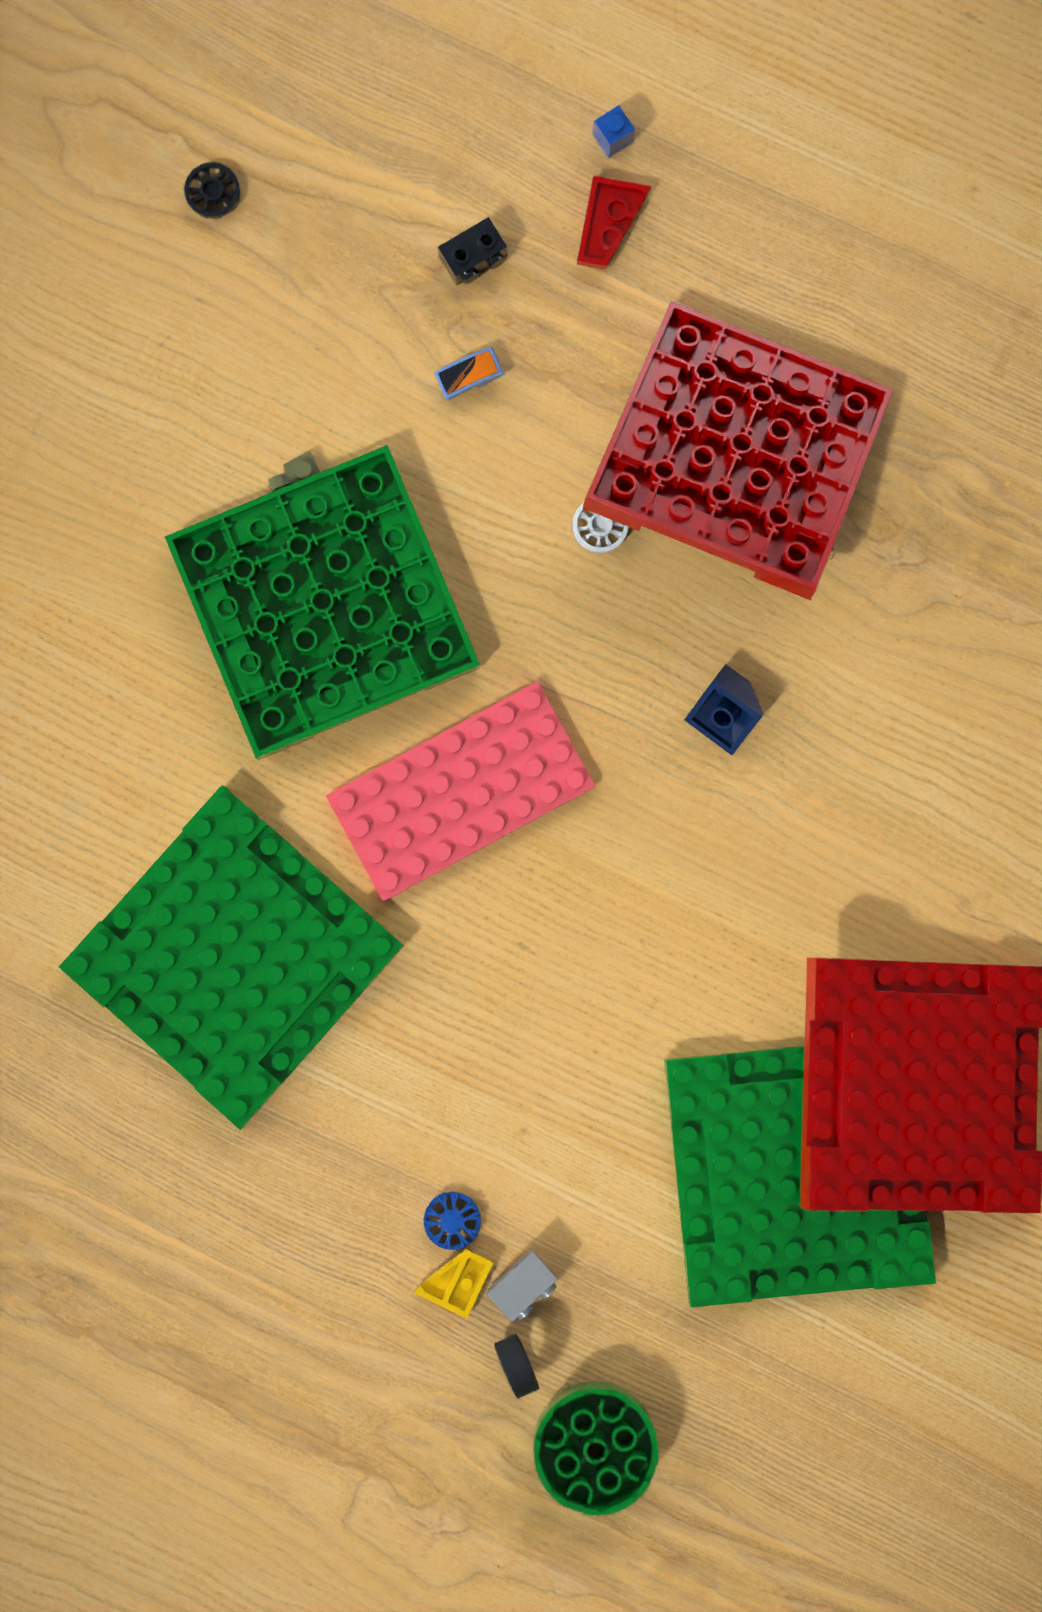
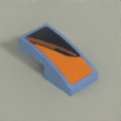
[434,347,504,400]

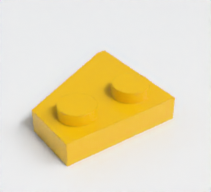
[414,1248,494,1319]

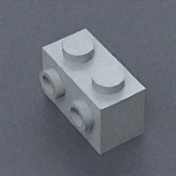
[487,1248,558,1322]

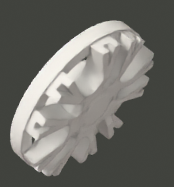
[572,503,628,554]

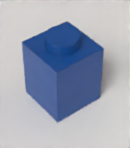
[593,105,635,158]

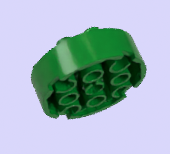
[533,1381,659,1516]

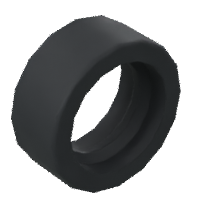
[494,1334,539,1399]

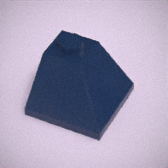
[684,664,764,755]

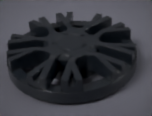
[184,162,240,219]

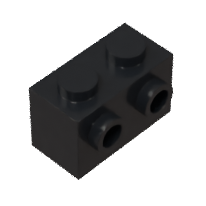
[438,217,507,286]

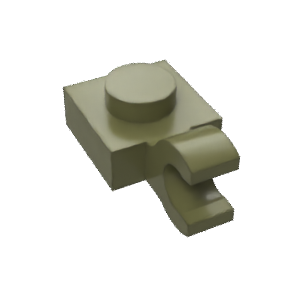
[268,452,320,492]

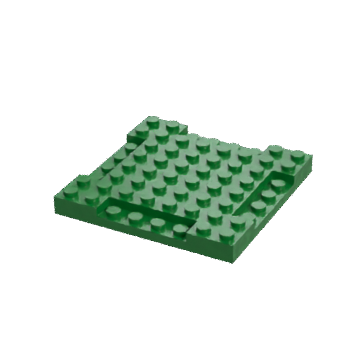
[164,445,480,760]
[59,785,404,1130]
[664,1046,936,1308]

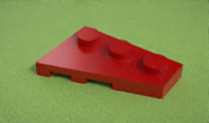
[577,175,651,270]

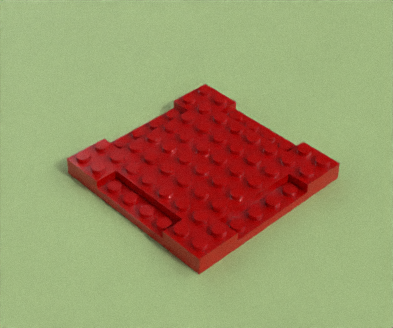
[583,301,893,600]
[800,957,1042,1213]

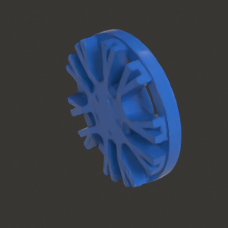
[424,1192,481,1250]

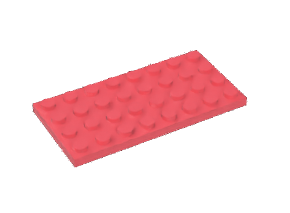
[326,681,595,902]

